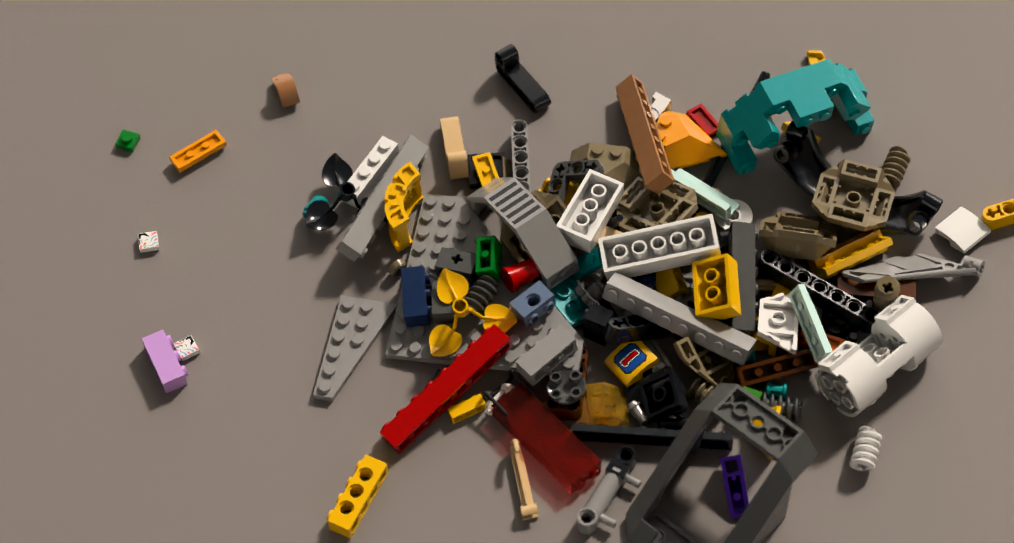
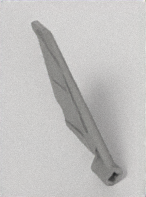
[842,253,985,283]

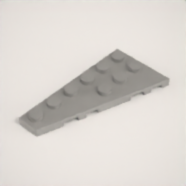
[313,295,397,402]

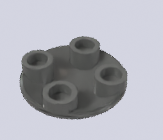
[546,370,586,405]

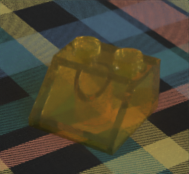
[585,382,630,426]

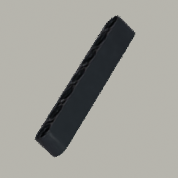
[757,250,879,333]

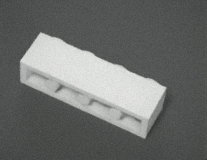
[343,136,399,209]

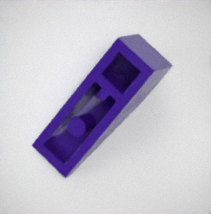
[720,454,749,519]

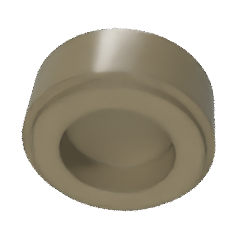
[388,259,407,277]

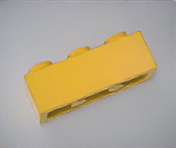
[447,394,486,424]

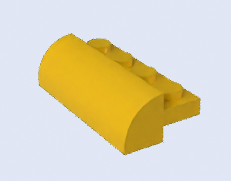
[807,229,893,280]

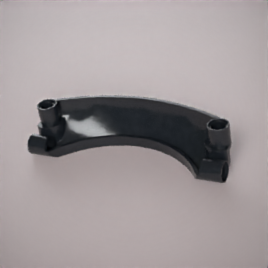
[773,120,943,236]

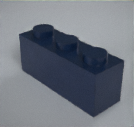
[401,265,432,327]

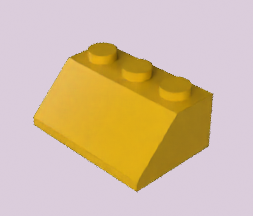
[692,253,741,320]

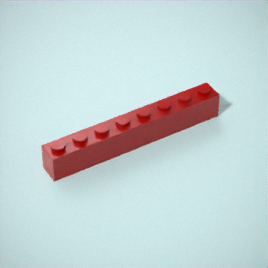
[380,324,513,454]

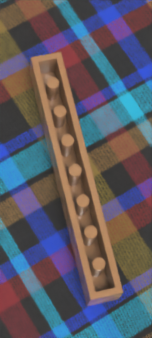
[615,74,674,194]

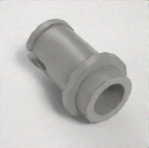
[626,400,650,426]

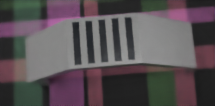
[466,177,579,290]

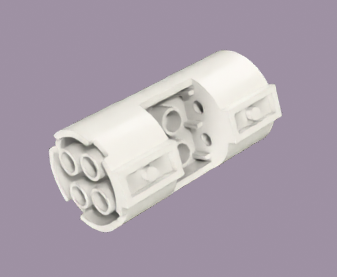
[815,295,943,417]

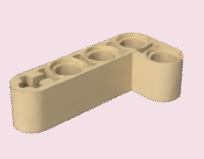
[440,116,469,180]

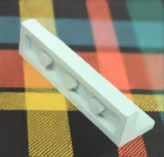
[671,168,739,221]
[788,284,832,363]

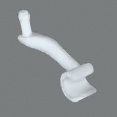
[485,383,516,416]

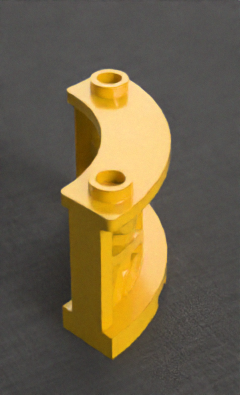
[384,162,423,252]

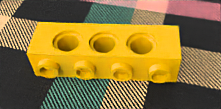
[327,455,388,539]

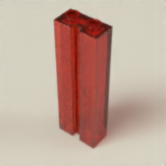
[491,383,601,495]

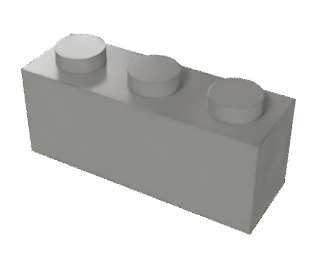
[515,325,577,386]

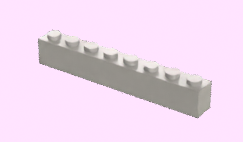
[335,135,429,262]
[602,272,757,366]

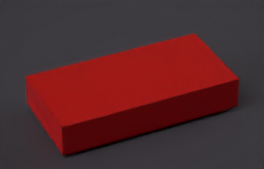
[686,103,718,138]

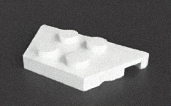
[757,293,798,354]

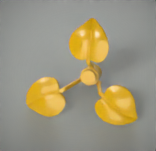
[429,268,517,357]

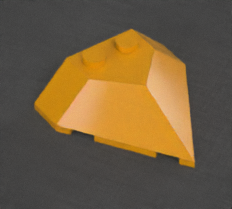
[656,111,727,169]

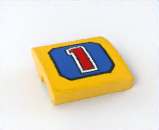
[604,341,659,388]

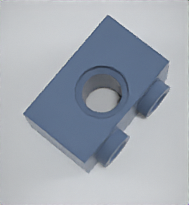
[509,280,556,328]

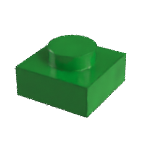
[115,129,141,153]

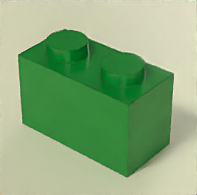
[475,235,502,281]

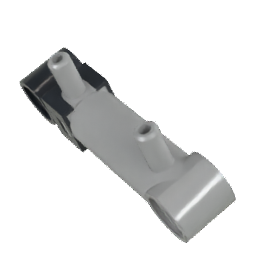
[577,445,642,535]

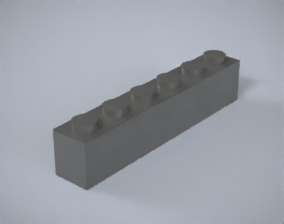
[728,221,758,337]

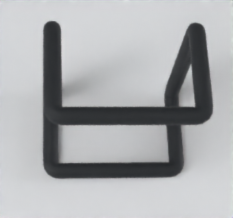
[482,369,535,425]

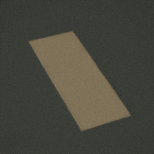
[502,156,513,177]

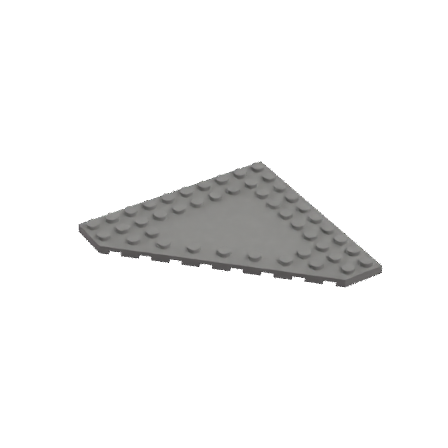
[385,194,584,375]

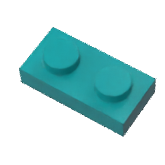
[571,247,603,280]

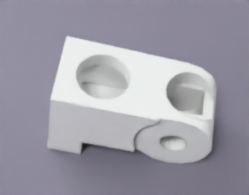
[651,92,671,123]

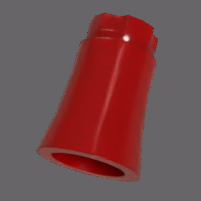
[500,258,541,293]

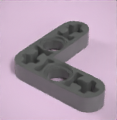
[547,160,604,203]

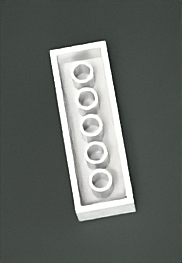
[598,214,721,282]

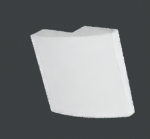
[935,207,991,254]

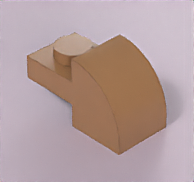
[272,73,300,107]

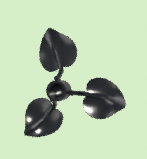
[305,153,387,230]

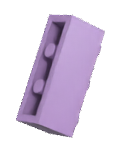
[141,329,189,393]

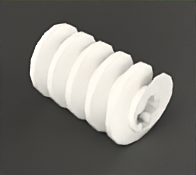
[849,426,883,471]

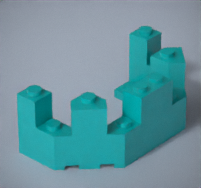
[716,59,875,175]

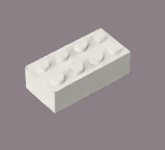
[557,169,624,253]

